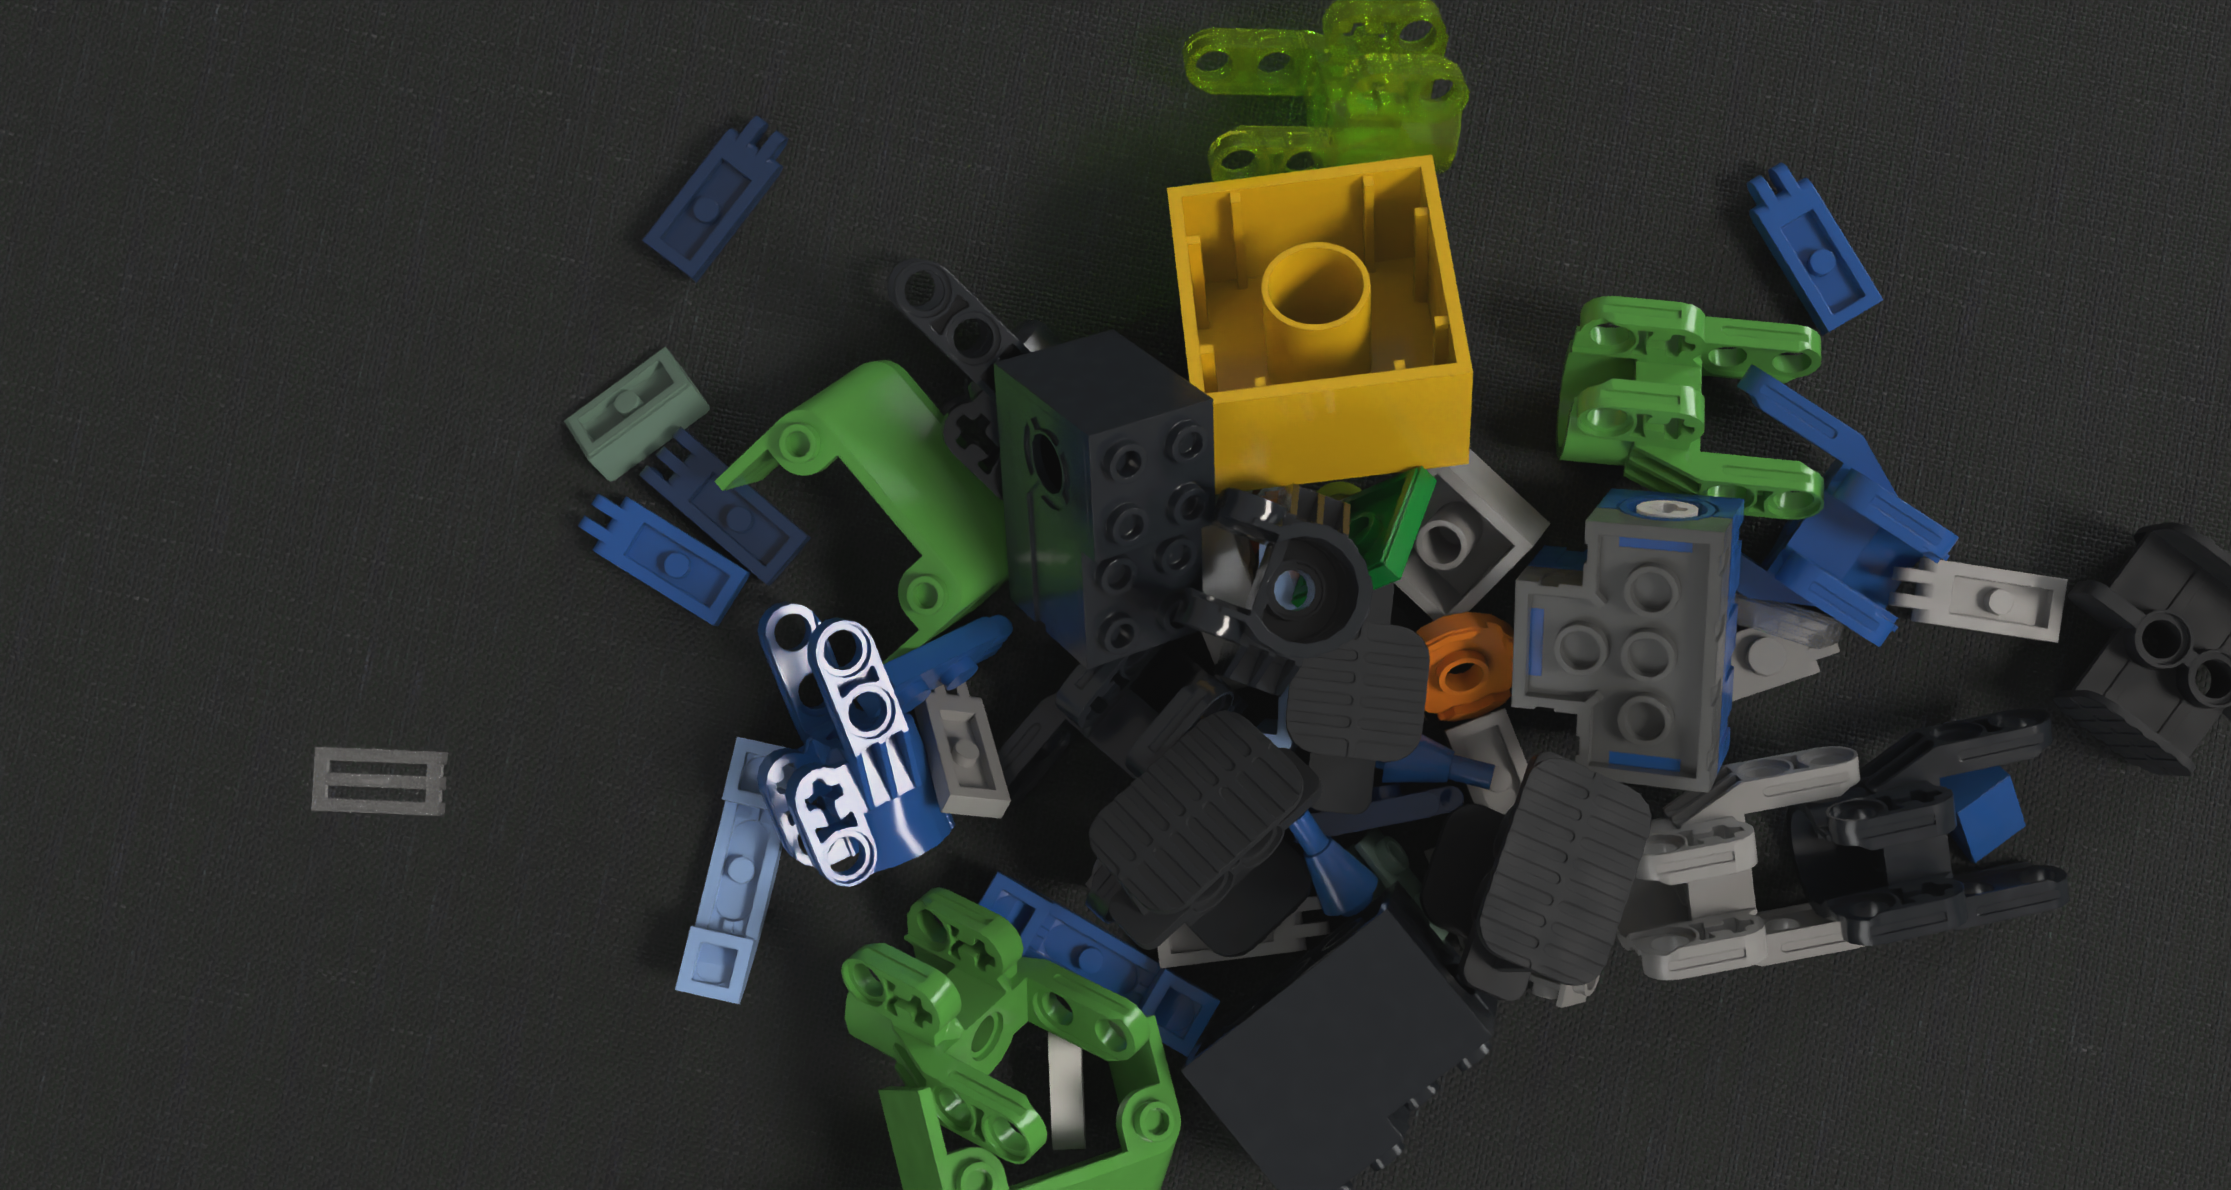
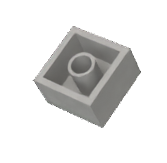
[1393,448,1551,621]

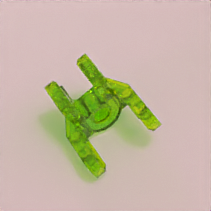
[1182,0,1469,182]

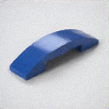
[978,870,1220,1057]

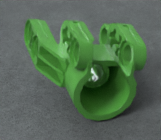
[1556,296,1824,520]
[841,887,1151,1164]

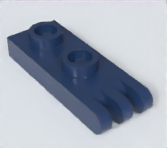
[639,426,811,586]

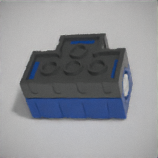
[1511,488,1745,793]

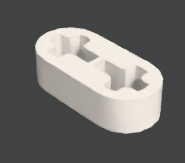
[1048,1032,1086,1150]

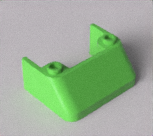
[714,360,1009,664]
[878,1015,1181,1190]

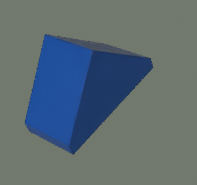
[1939,722,2026,863]

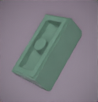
[564,346,710,481]

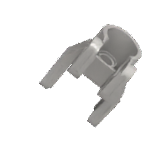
[1616,746,1864,980]

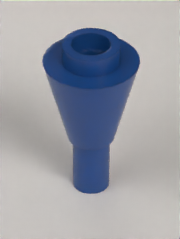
[1375,734,1495,790]
[1288,810,1378,917]

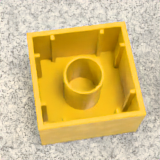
[1167,154,1473,495]

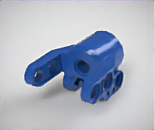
[1736,364,1959,647]
[757,601,955,887]

